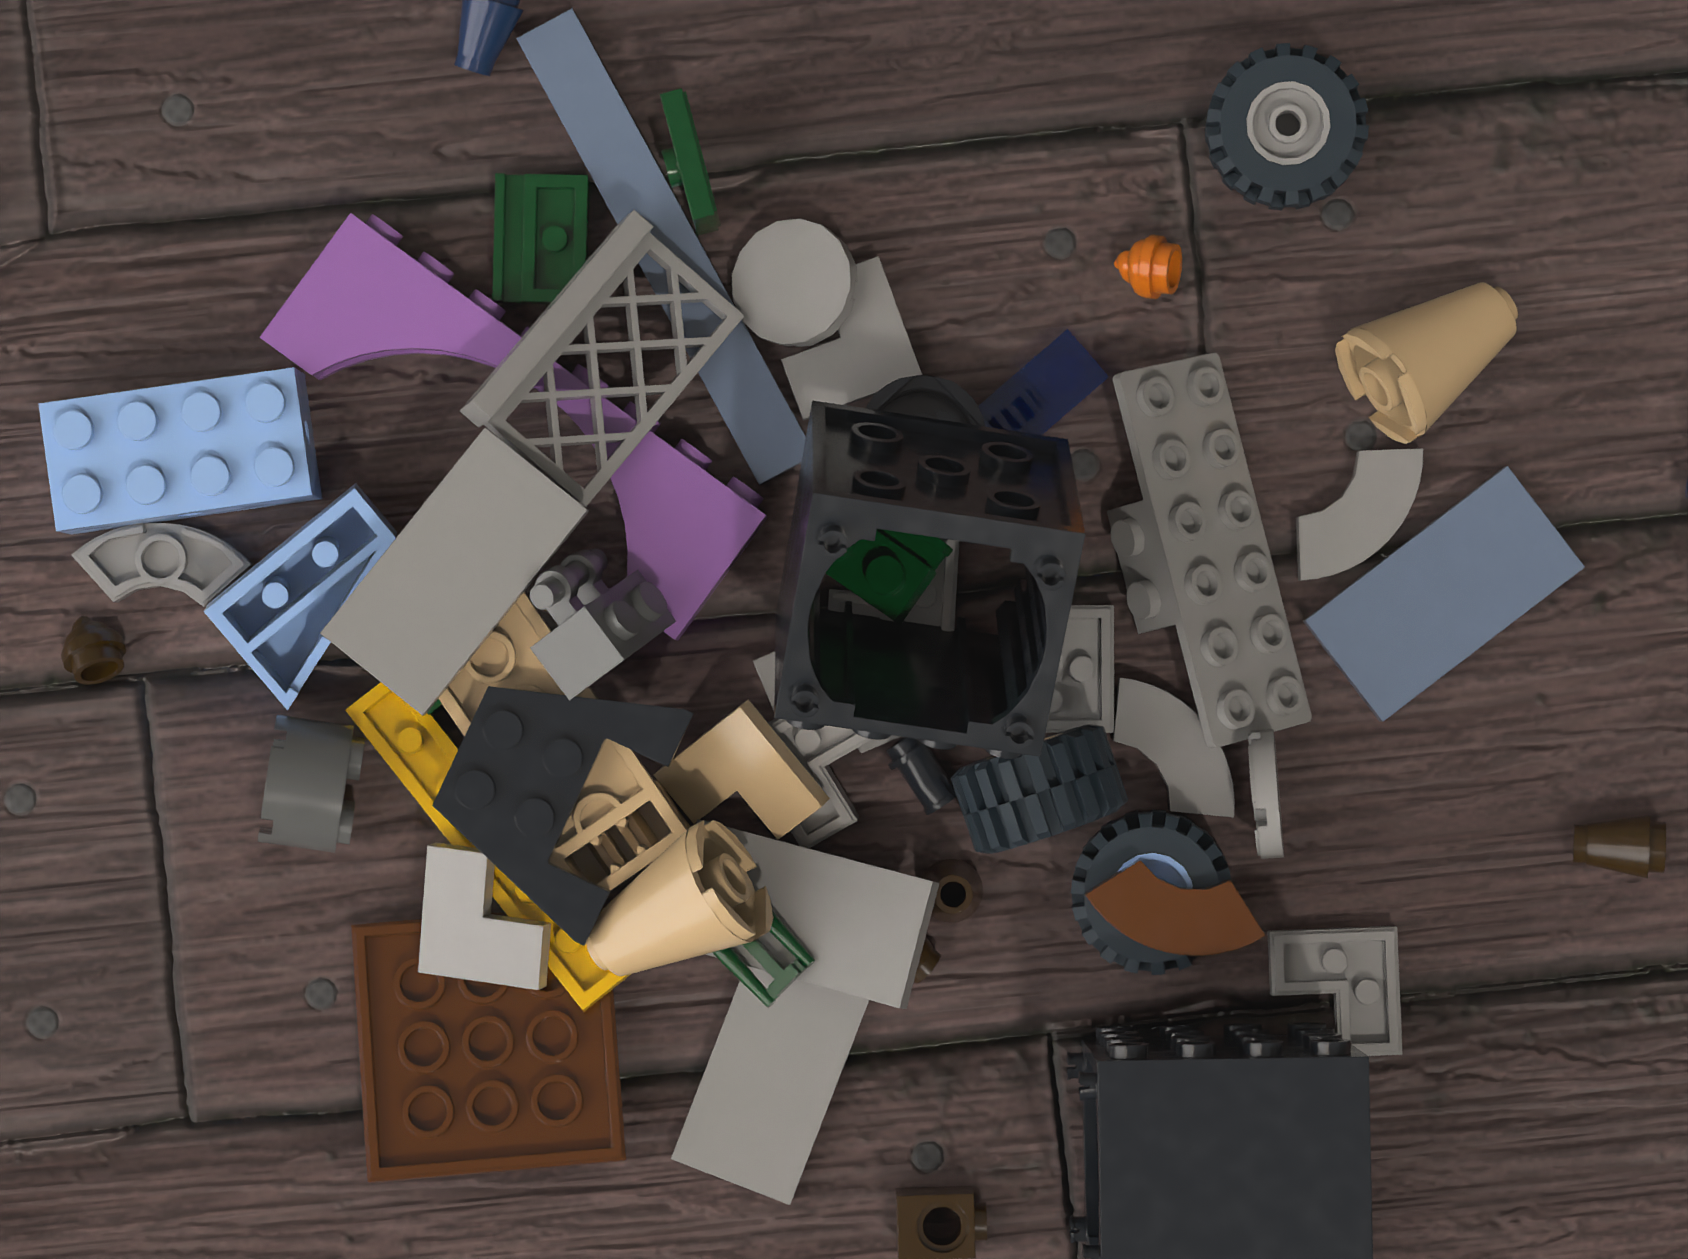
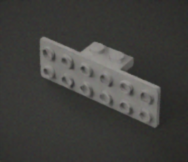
[1107,353,1312,749]

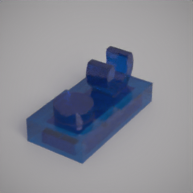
[978,329,1109,435]

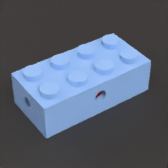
[38,367,322,534]

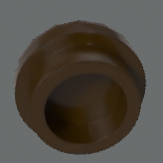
[61,616,126,684]

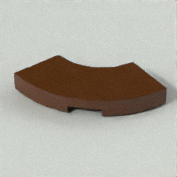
[1084,859,1265,956]

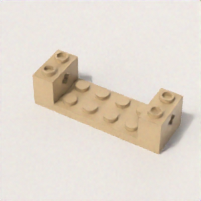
[439,591,690,890]

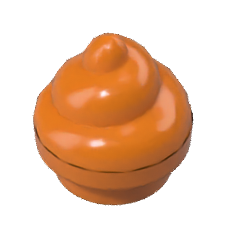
[1114,235,1182,299]

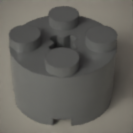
[258,715,365,853]

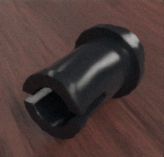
[886,737,956,815]

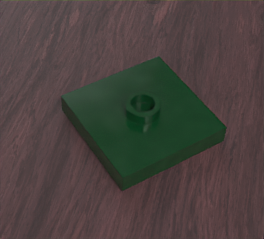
[660,88,721,236]

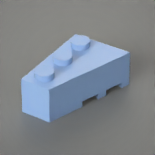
[204,483,397,710]

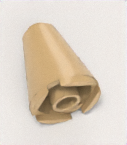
[1335,282,1518,444]
[586,820,773,976]

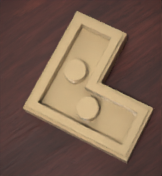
[654,699,830,840]

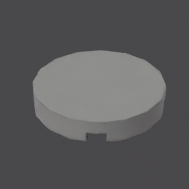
[732,218,858,347]
[1248,729,1284,859]

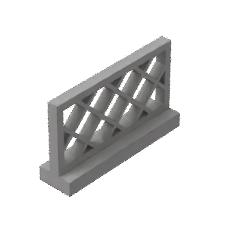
[460,210,744,507]

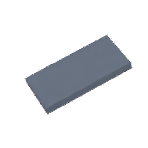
[1303,466,1585,722]

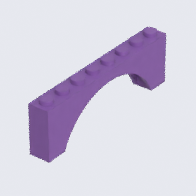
[260,213,767,641]

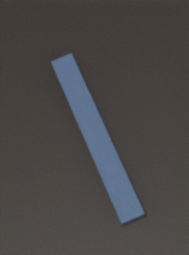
[516,8,806,486]

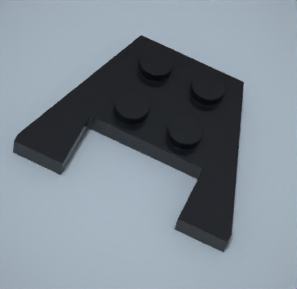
[432,686,694,946]

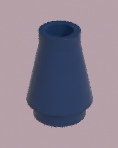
[454,0,524,76]

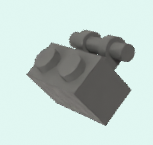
[530,548,676,701]

